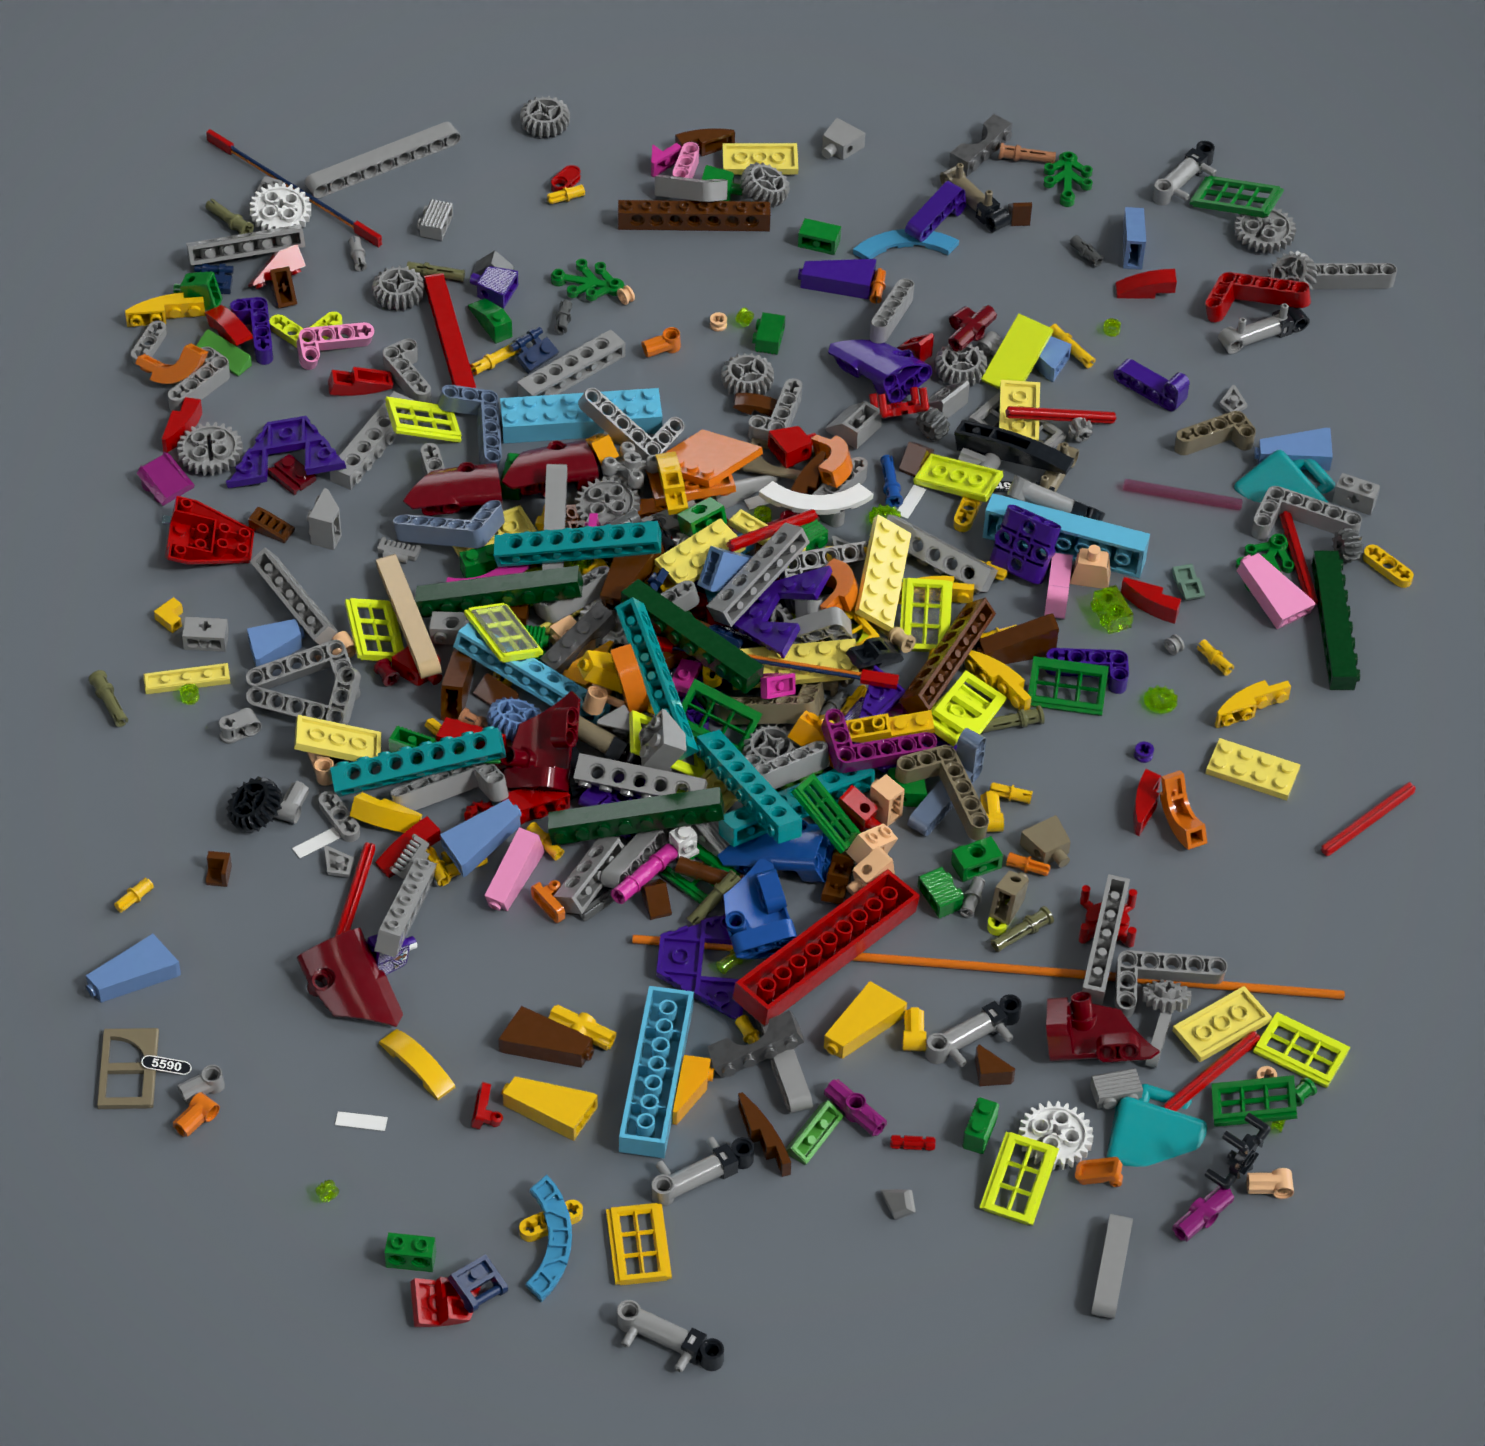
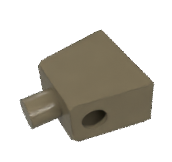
[1020,815,1071,867]
[989,871,1029,925]

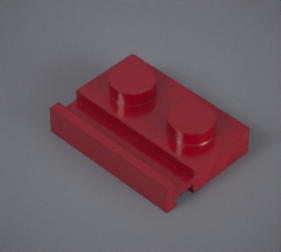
[268,454,316,496]

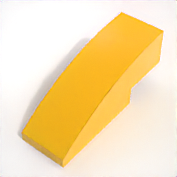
[349,792,423,833]

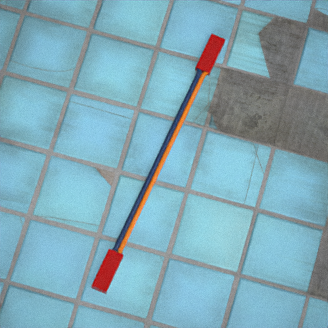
[206,129,382,248]
[656,636,899,689]

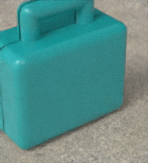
[1234,450,1335,503]
[1106,1084,1208,1167]

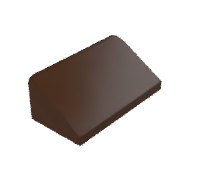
[473,673,519,706]

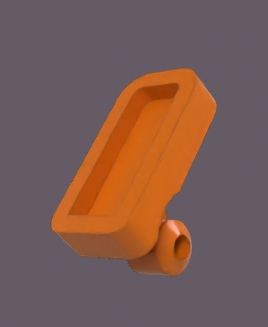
[531,880,565,923]
[1075,1157,1123,1187]

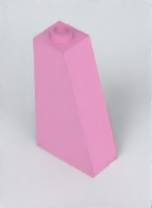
[1237,553,1315,629]
[484,827,545,911]

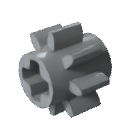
[1068,417,1093,442]

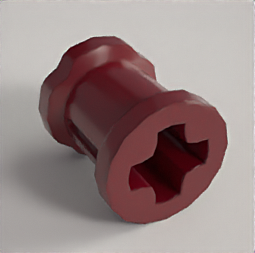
[373,658,400,686]

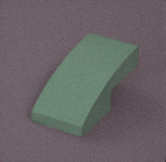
[1171,564,1205,601]

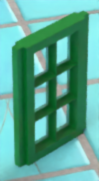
[1028,656,1109,716]
[681,679,762,754]
[791,773,861,854]
[658,843,740,904]
[1212,1075,1298,1127]

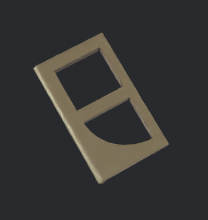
[742,438,827,484]
[97,1028,159,1109]

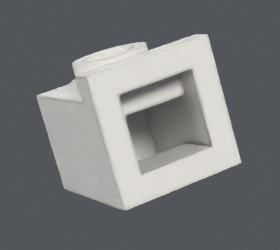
[669,825,699,859]

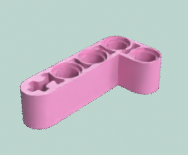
[297,322,374,370]
[1044,553,1073,619]

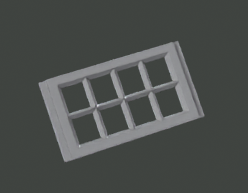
[969,392,1067,448]

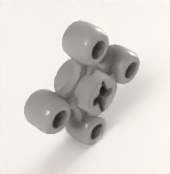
[602,442,659,489]

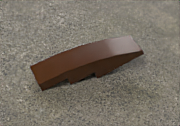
[821,832,855,905]
[738,1092,791,1177]

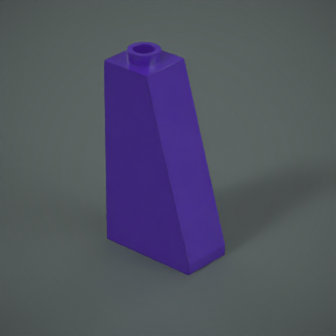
[798,259,877,299]

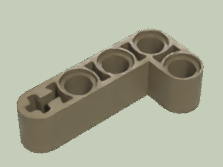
[1174,411,1256,455]

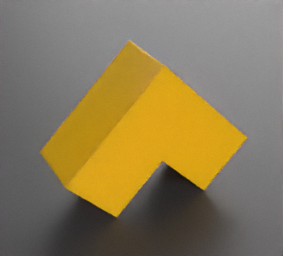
[154,597,183,633]

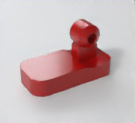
[471,1082,503,1130]

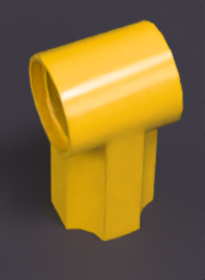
[980,791,1004,832]
[903,1007,926,1051]

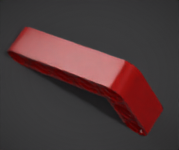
[1205,272,1311,322]

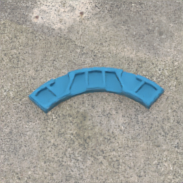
[853,229,959,259]
[525,1175,572,1302]

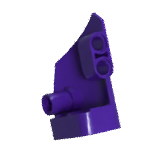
[828,340,932,403]

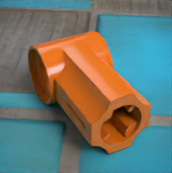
[641,327,681,357]
[173,1092,220,1137]

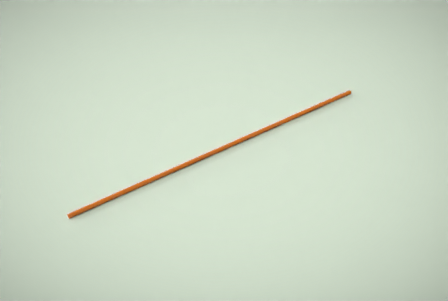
[632,935,1345,1000]

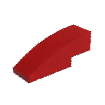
[1115,269,1177,299]
[205,305,253,346]
[328,367,393,396]
[162,397,203,453]
[1121,577,1181,624]
[1133,769,1161,836]
[375,816,441,878]

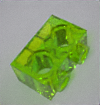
[1090,585,1134,634]

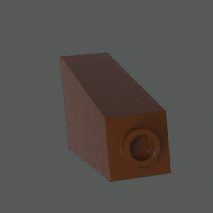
[600,542,665,610]
[976,613,1059,664]
[441,648,476,720]
[499,1006,594,1068]

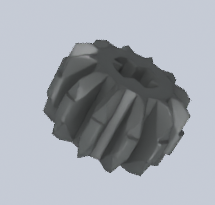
[916,406,950,441]
[1332,528,1364,563]

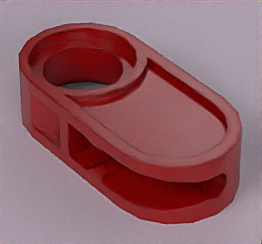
[551,165,581,192]

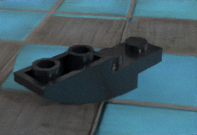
[845,637,904,669]

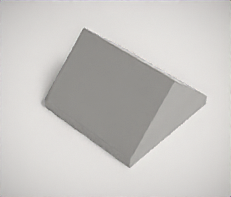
[928,381,970,418]
[597,705,630,742]

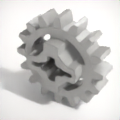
[1142,979,1192,1013]

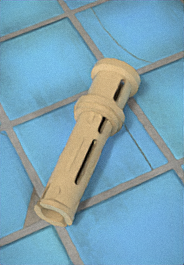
[865,619,916,653]

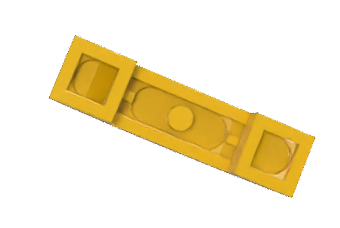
[379,1029,455,1100]

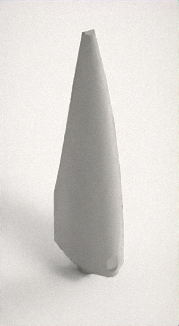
[702,475,782,509]

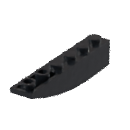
[954,420,1074,475]

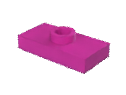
[672,659,702,697]

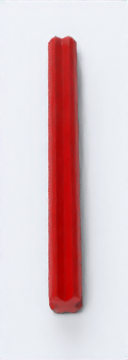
[1005,406,1116,424]
[726,509,818,552]
[1279,511,1318,605]
[1321,782,1416,856]
[335,842,376,936]
[1162,1031,1261,1111]

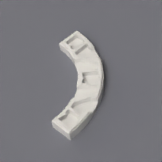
[758,481,874,515]

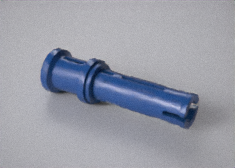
[880,455,903,508]

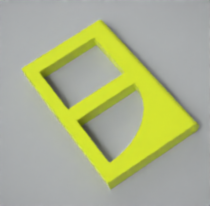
[932,670,1007,734]
[629,710,705,778]

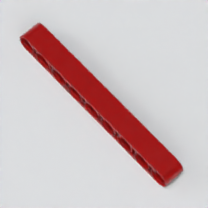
[424,273,476,388]

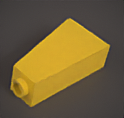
[577,650,650,703]
[824,981,907,1059]
[501,1076,598,1141]

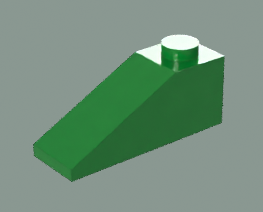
[468,298,513,344]

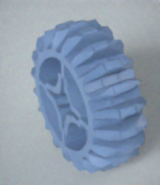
[487,697,541,742]

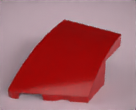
[410,1277,481,1327]

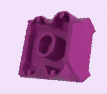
[137,452,195,506]

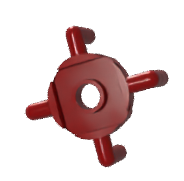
[869,387,929,418]
[1079,885,1137,948]

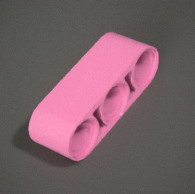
[672,142,699,178]

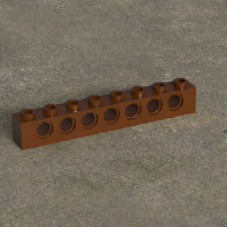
[618,200,771,232]
[899,597,996,714]

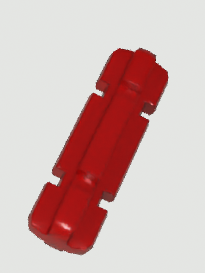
[890,1135,936,1150]

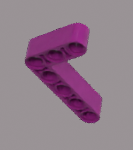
[821,709,937,773]

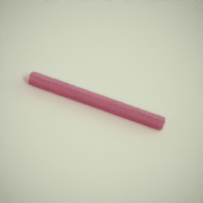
[1123,479,1243,511]

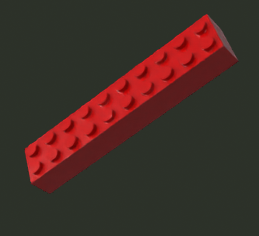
[732,869,920,1026]

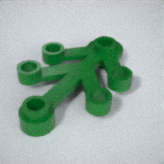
[1043,151,1093,207]
[551,259,624,301]
[1236,534,1295,592]

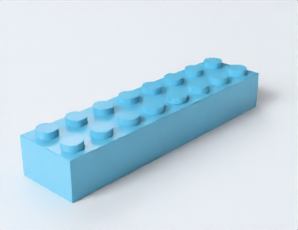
[500,388,663,444]
[983,493,1150,578]
[619,986,694,1158]

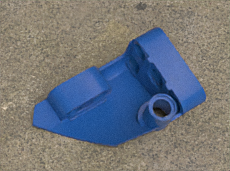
[717,820,837,882]
[724,859,797,959]

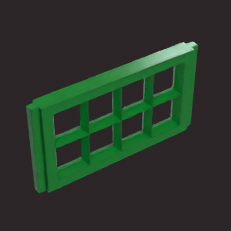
[1189,176,1284,218]

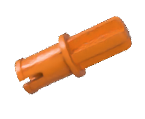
[869,268,886,304]
[1006,852,1050,876]

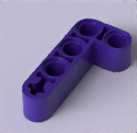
[905,181,966,242]
[230,297,273,365]
[1113,359,1190,412]
[1045,648,1129,694]

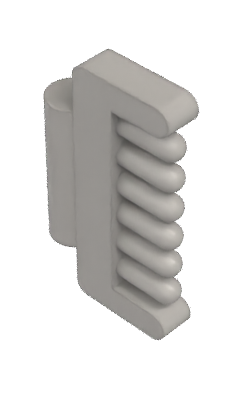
[377,537,421,563]
[390,834,430,880]

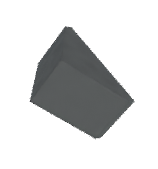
[473,250,514,275]

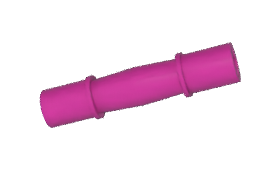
[611,844,678,904]

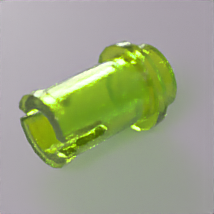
[716,949,744,975]

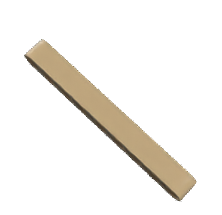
[376,554,442,679]

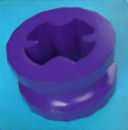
[1134,741,1154,763]

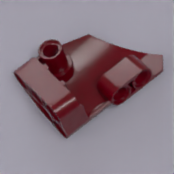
[502,440,599,495]
[403,462,503,516]
[500,691,580,793]
[297,928,403,1027]
[1046,992,1160,1062]

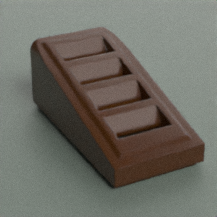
[248,507,295,543]

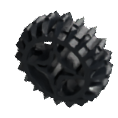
[226,776,284,833]

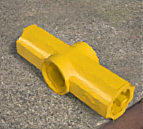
[548,1004,616,1051]

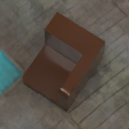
[205,851,232,887]

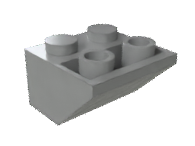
[825,401,882,449]
[307,488,342,550]
[639,709,686,771]

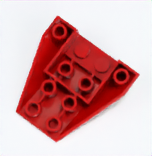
[165,496,255,564]

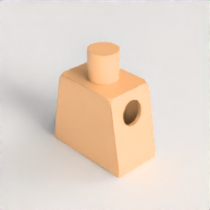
[1070,545,1111,590]
[846,846,895,895]

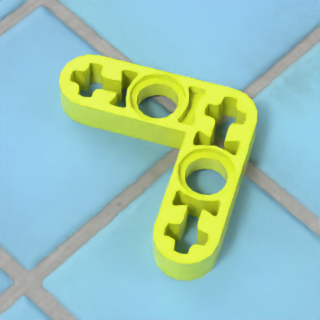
[269,312,343,348]

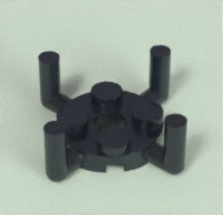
[1204,1112,1271,1190]

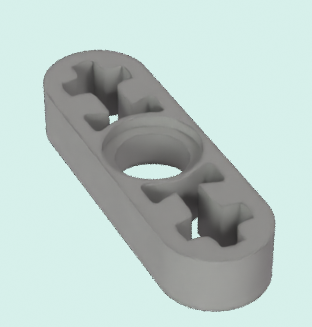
[131,321,167,366]
[318,791,360,842]
[1145,1011,1172,1068]

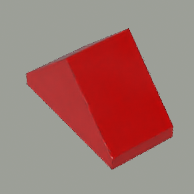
[897,333,934,362]

